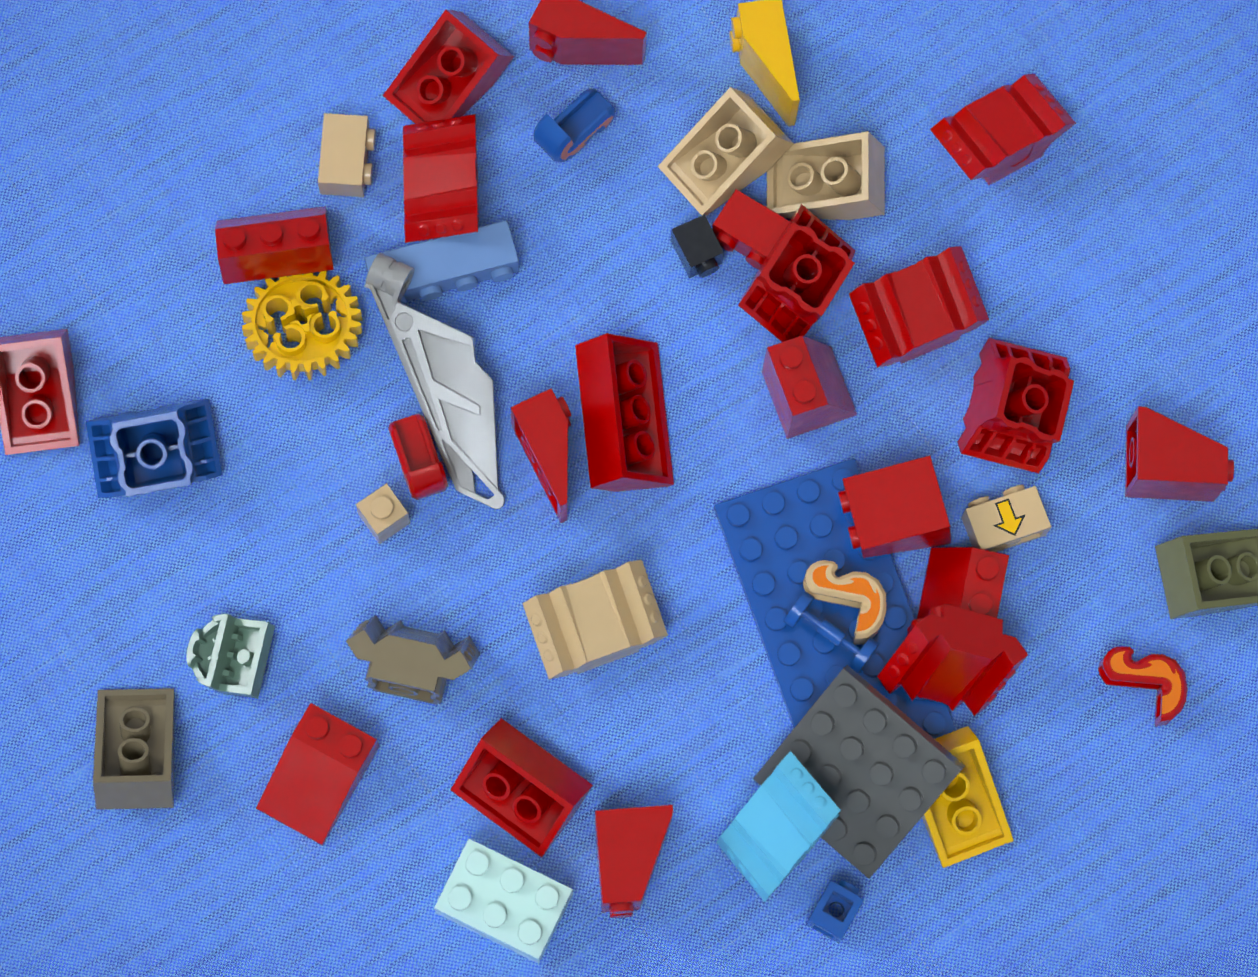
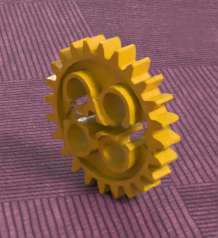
[242,271,363,380]

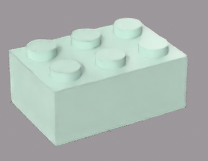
[434,839,573,964]

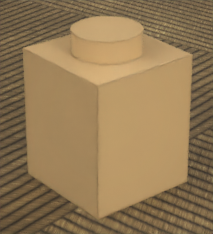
[356,483,410,544]

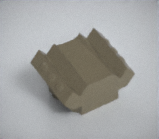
[346,615,480,705]

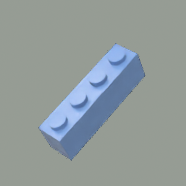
[364,220,519,309]

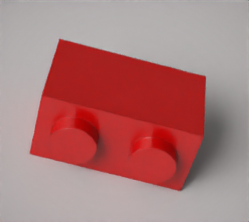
[712,189,790,270]

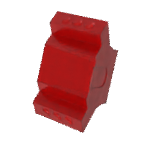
[930,73,1076,185]
[403,114,479,243]
[738,204,855,342]
[849,246,989,367]
[957,338,1074,474]
[877,604,1028,716]

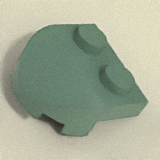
[186,614,275,699]

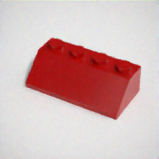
[575,333,674,492]

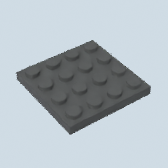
[753,665,965,879]

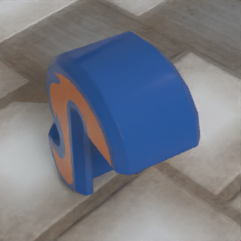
[534,88,616,163]

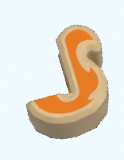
[803,560,886,645]

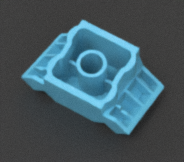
[716,751,841,902]

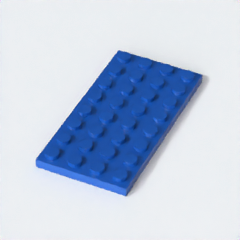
[714,458,956,739]

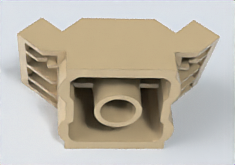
[522,560,668,679]

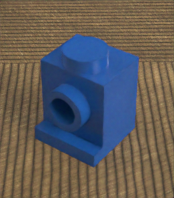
[806,880,865,944]

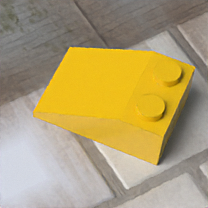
[729,0,800,126]
[922,726,1014,868]

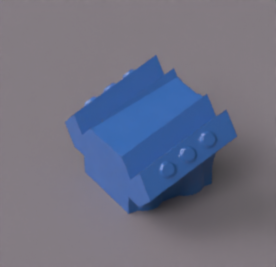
[86,399,222,498]

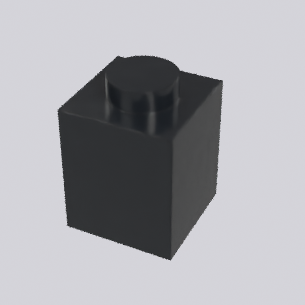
[670,214,724,278]

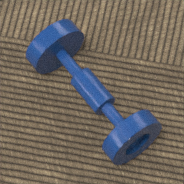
[783,591,879,674]

